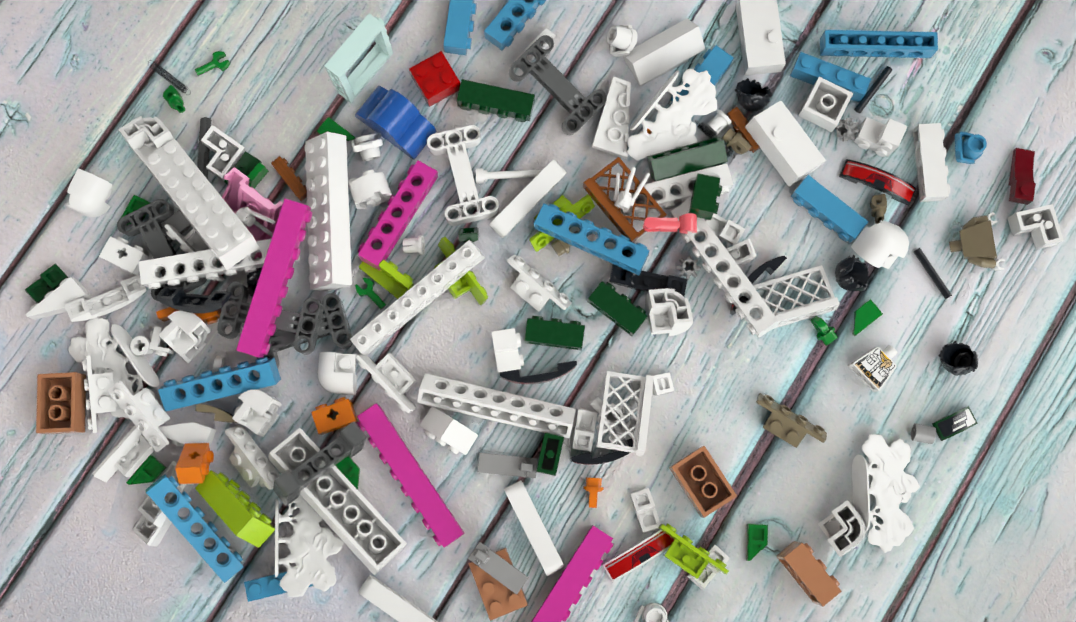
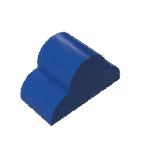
[355,86,437,160]

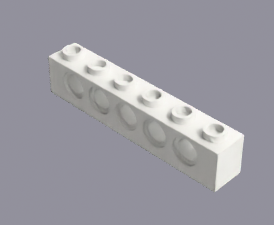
[619,163,734,217]

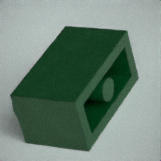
[689,173,722,220]
[536,433,564,476]

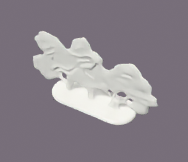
[627,69,717,160]
[68,317,160,419]
[852,434,920,553]
[275,495,344,597]

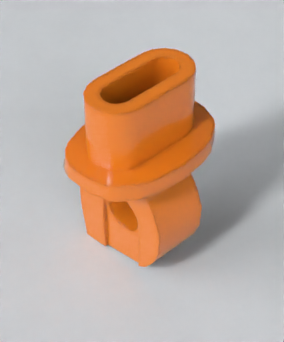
[583,477,604,508]

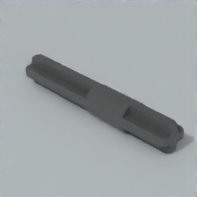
[197,117,212,180]

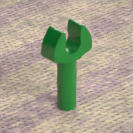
[195,51,230,76]
[355,278,386,310]

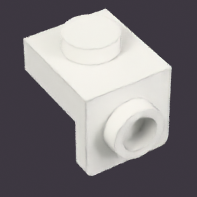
[149,326,174,357]

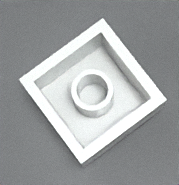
[798,77,853,132]

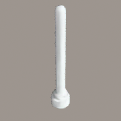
[475,168,543,184]

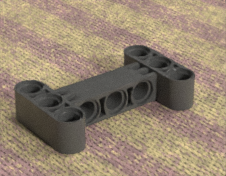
[509,35,607,135]
[117,199,207,301]
[217,282,324,355]
[256,293,353,368]
[273,422,367,506]

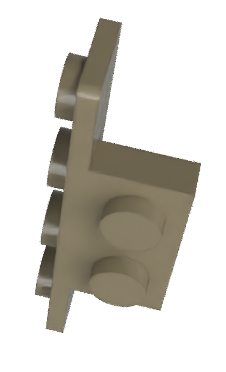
[756,393,827,448]

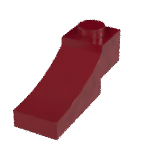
[1008,148,1036,205]

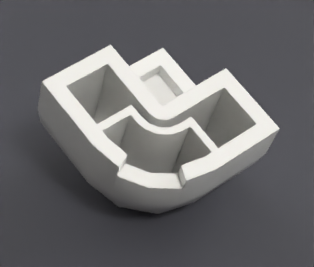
[118,116,174,164]
[66,168,112,218]
[851,220,909,269]
[645,288,693,336]
[158,310,210,363]
[317,352,358,395]
[232,390,282,437]
[818,500,866,557]

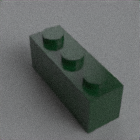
[587,281,648,336]
[524,316,585,351]

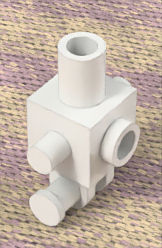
[591,397,636,444]

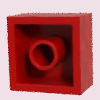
[409,51,460,107]

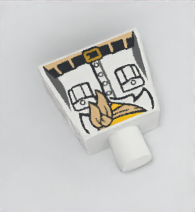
[848,345,897,392]

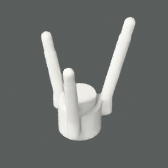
[613,167,650,210]
[236,207,276,237]

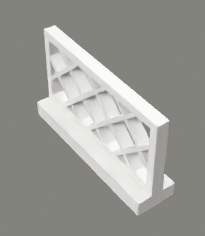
[753,265,840,329]
[597,371,654,456]

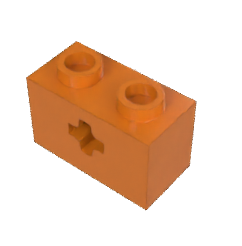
[311,397,358,435]
[175,443,214,484]

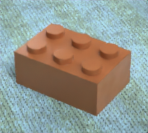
[36,372,86,434]
[669,446,737,518]
[776,541,842,607]
[468,548,528,621]

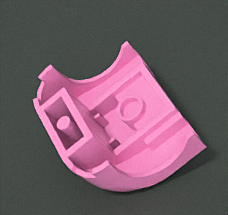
[222,167,283,259]

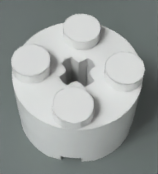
[348,170,392,210]

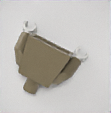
[949,212,1005,271]

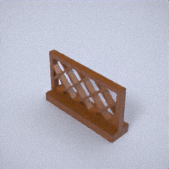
[583,157,667,243]

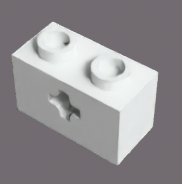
[99,236,149,275]

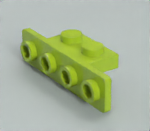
[529,194,595,252]
[433,236,488,305]
[359,259,414,299]
[658,523,729,579]

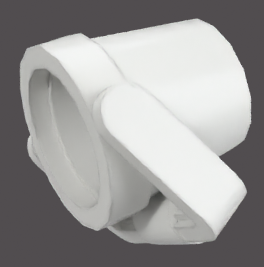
[607,25,637,57]
[351,133,383,161]
[634,603,670,622]

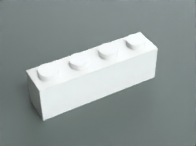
[913,123,950,202]

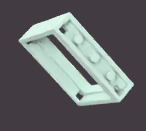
[324,14,393,103]

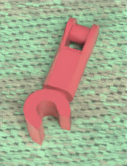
[643,213,697,234]

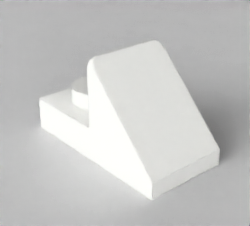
[721,239,757,271]

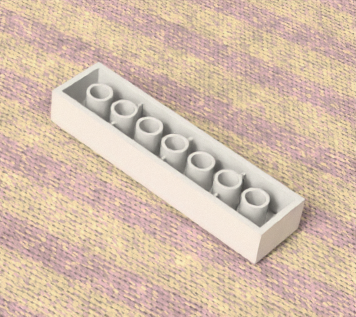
[305,132,352,291]
[142,139,259,270]
[268,428,407,575]

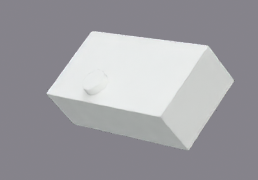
[736,0,786,75]
[745,101,826,187]

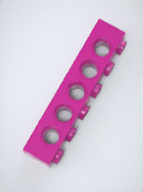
[358,160,438,271]

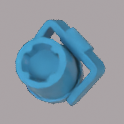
[955,132,987,164]

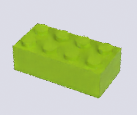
[195,470,275,548]

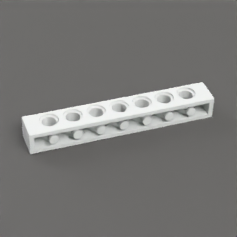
[670,199,778,338]
[138,239,300,289]
[350,240,485,355]
[417,373,576,438]

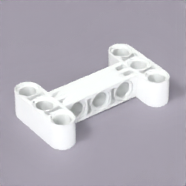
[427,125,499,226]

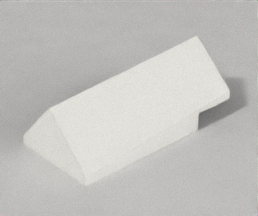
[622,18,705,86]
[132,460,194,547]

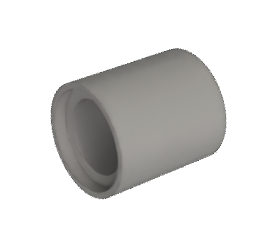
[911,423,936,444]

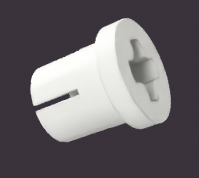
[706,110,732,135]
[403,236,425,255]
[130,336,154,356]

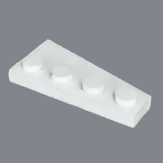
[591,76,631,159]

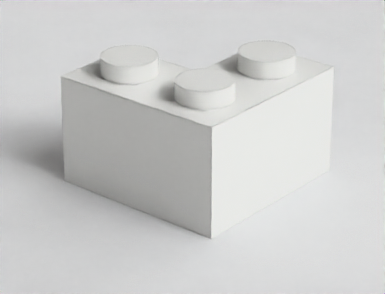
[854,117,907,157]
[201,125,245,180]
[1007,204,1064,250]
[492,328,524,374]
[419,406,478,455]

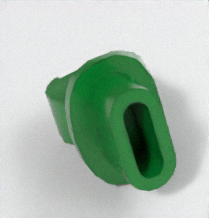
[163,85,185,113]
[810,316,838,346]

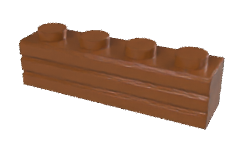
[727,107,760,153]
[271,156,307,201]

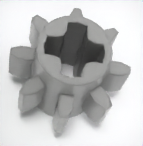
[835,118,860,141]
[676,255,701,280]

